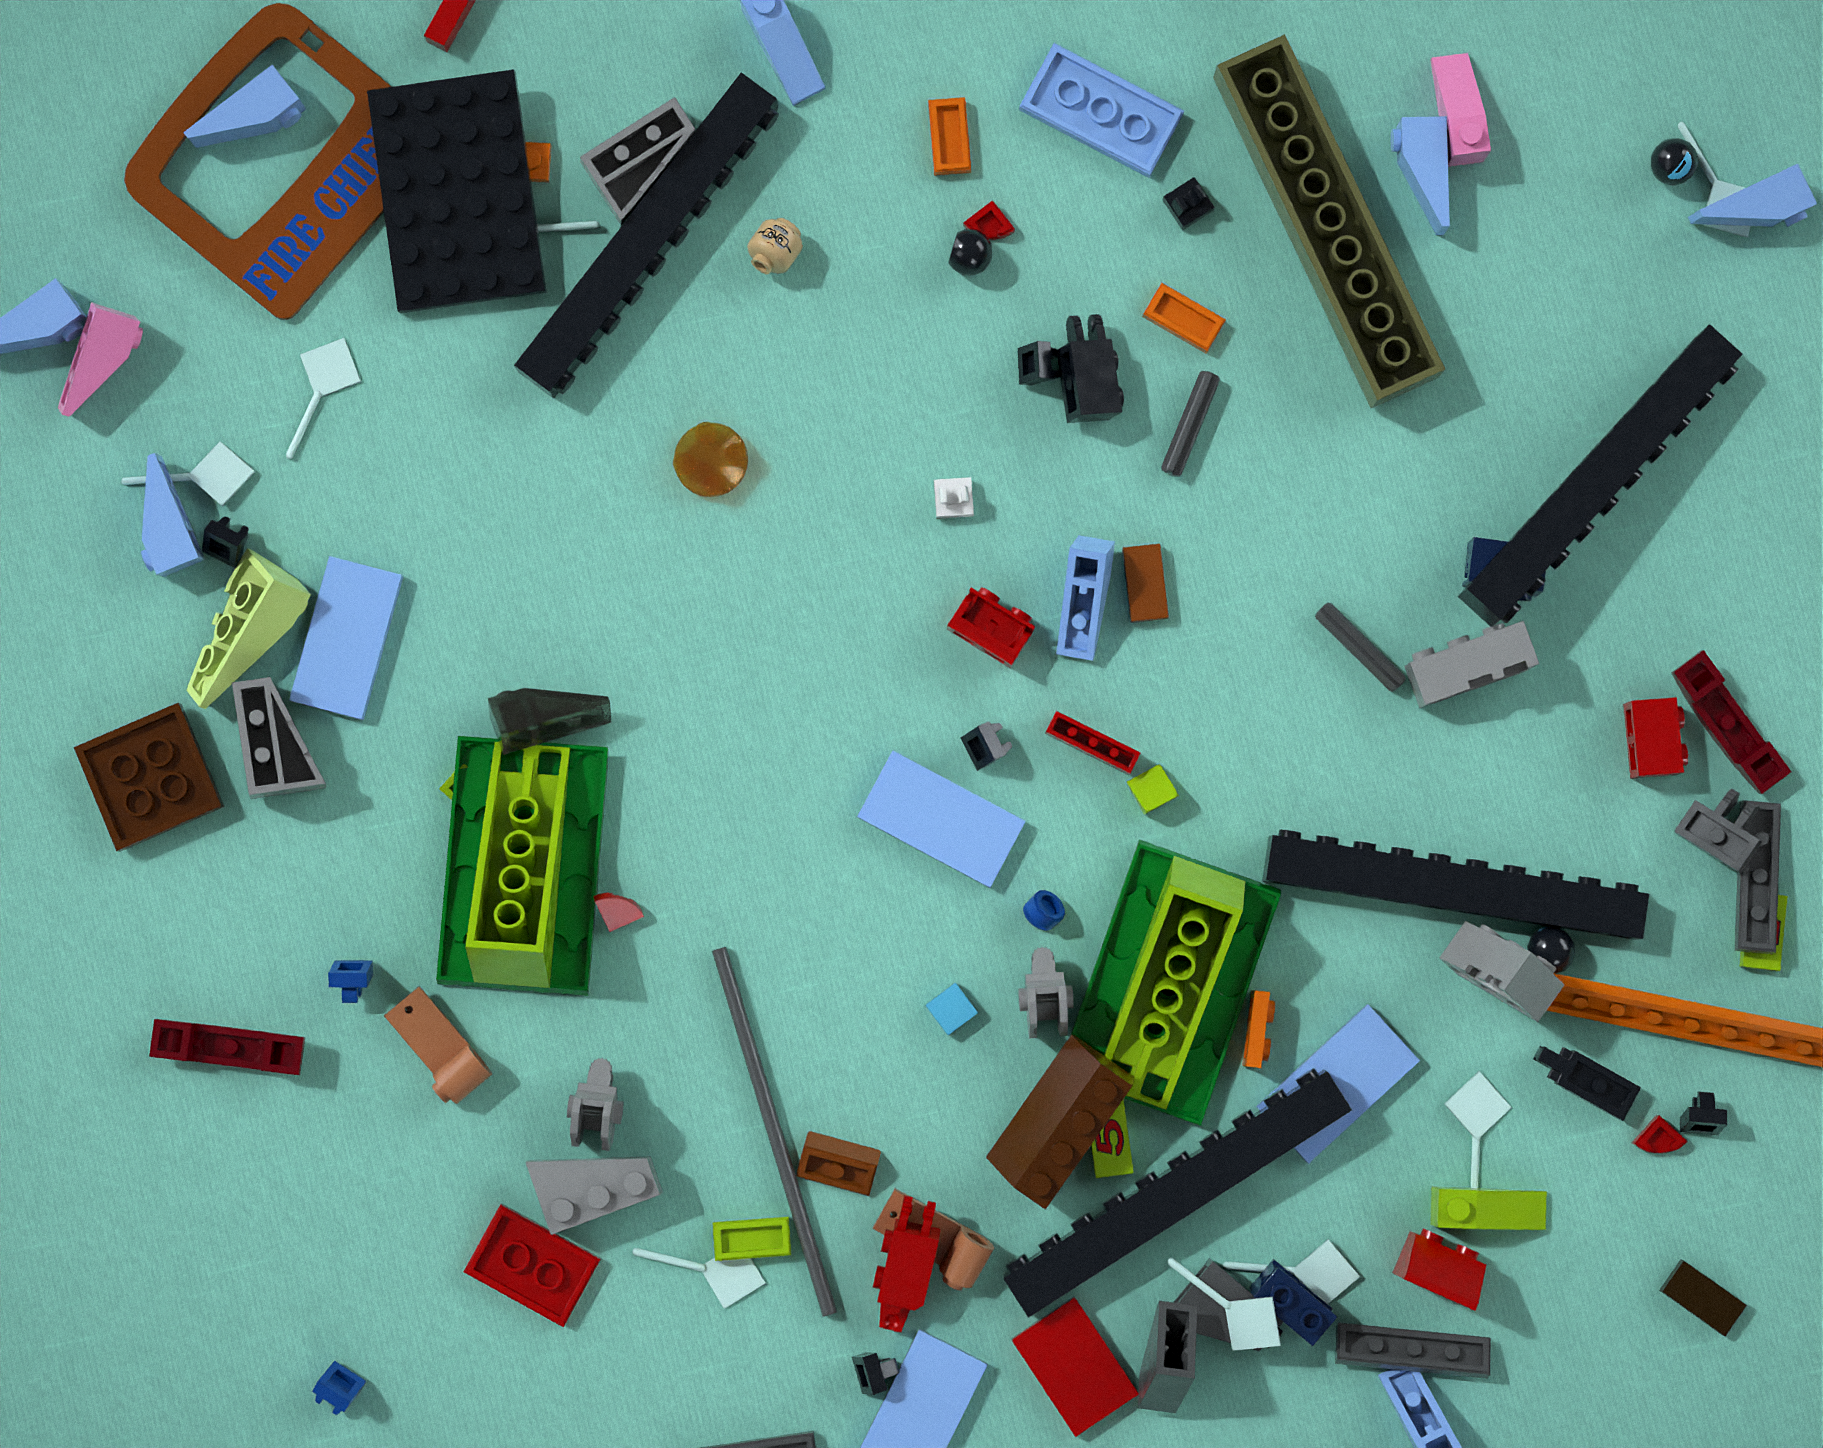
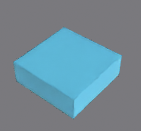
[925,982,978,1035]

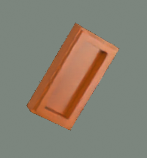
[928,97,971,176]
[1142,283,1226,354]

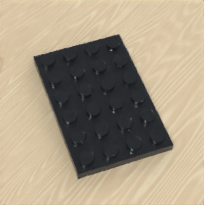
[367,69,547,313]

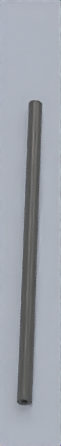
[712,947,837,1317]

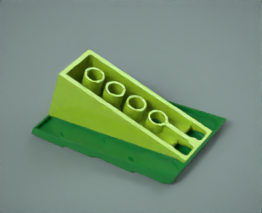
[436,736,609,996]
[1070,839,1281,1126]

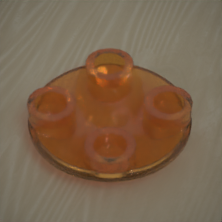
[673,422,748,497]

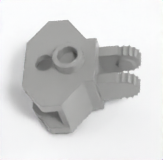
[1018,947,1073,1039]
[567,1058,624,1151]

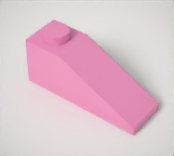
[1430,53,1491,167]
[58,302,143,417]

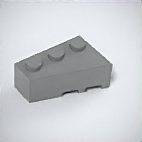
[580,97,695,225]
[1404,621,1539,708]
[232,677,326,799]
[1439,921,1564,1022]
[525,1156,663,1235]

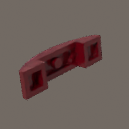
[1671,650,1792,794]
[149,1019,305,1075]

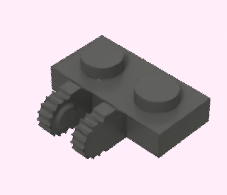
[1674,789,1762,874]

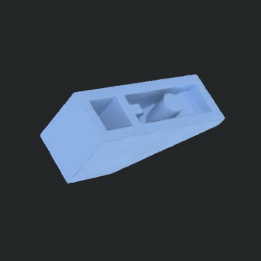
[740,0,825,106]
[183,65,306,148]
[1390,116,1450,235]
[1688,164,1817,227]
[0,278,87,354]
[141,453,205,577]
[1056,535,1115,661]
[1378,1369,1462,1448]

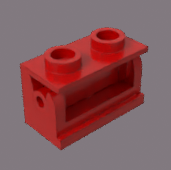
[947,587,1035,669]
[1623,697,1688,779]

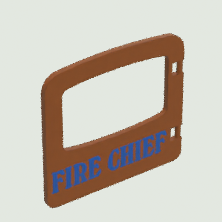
[124,3,391,320]

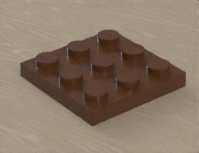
[74,702,225,852]

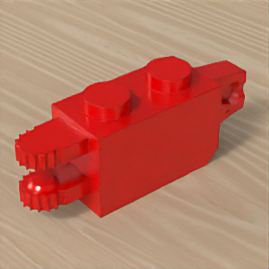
[872,1195,940,1332]

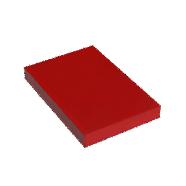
[463,1204,602,1327]
[1011,1296,1139,1437]

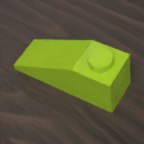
[1430,1186,1547,1230]

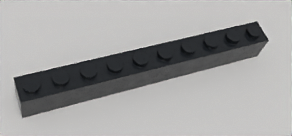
[514,72,779,399]
[1458,324,1743,627]
[1262,829,1649,940]
[1003,1068,1352,1318]

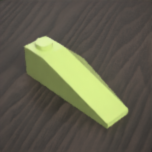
[186,548,311,709]

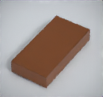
[1122,543,1169,623]

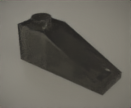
[487,688,611,755]

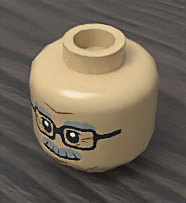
[747,218,803,274]

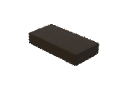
[1659,1259,1747,1337]

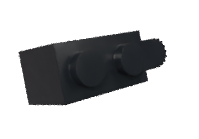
[1056,314,1124,423]

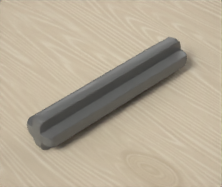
[1161,371,1220,477]
[1315,602,1406,692]

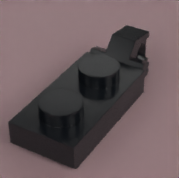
[1533,1046,1641,1121]

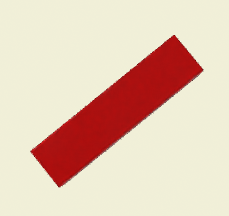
[424,0,476,52]
[1045,711,1141,775]

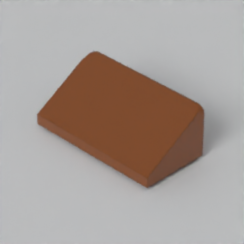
[796,1131,881,1196]

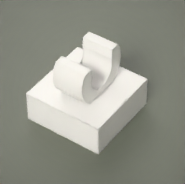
[934,477,974,519]

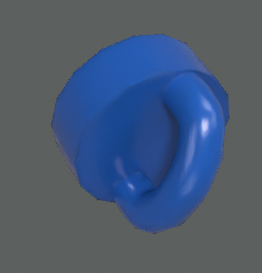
[1023,890,1065,931]

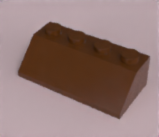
[986,1034,1135,1210]

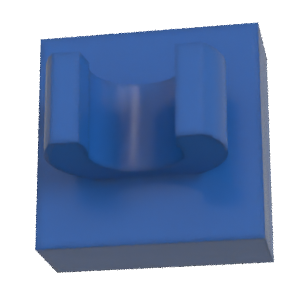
[328,960,373,1003]
[312,1361,366,1415]

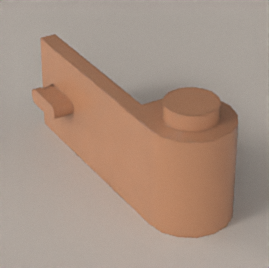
[384,986,492,1104]
[873,1188,994,1291]

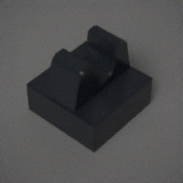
[1162,177,1215,230]
[1018,341,1060,386]
[202,516,249,568]
[960,721,1012,771]
[1680,1091,1728,1135]
[852,1352,899,1395]

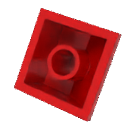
[1392,1228,1487,1311]

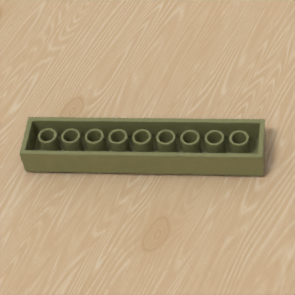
[1213,34,1445,408]

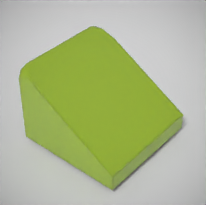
[1126,764,1179,815]

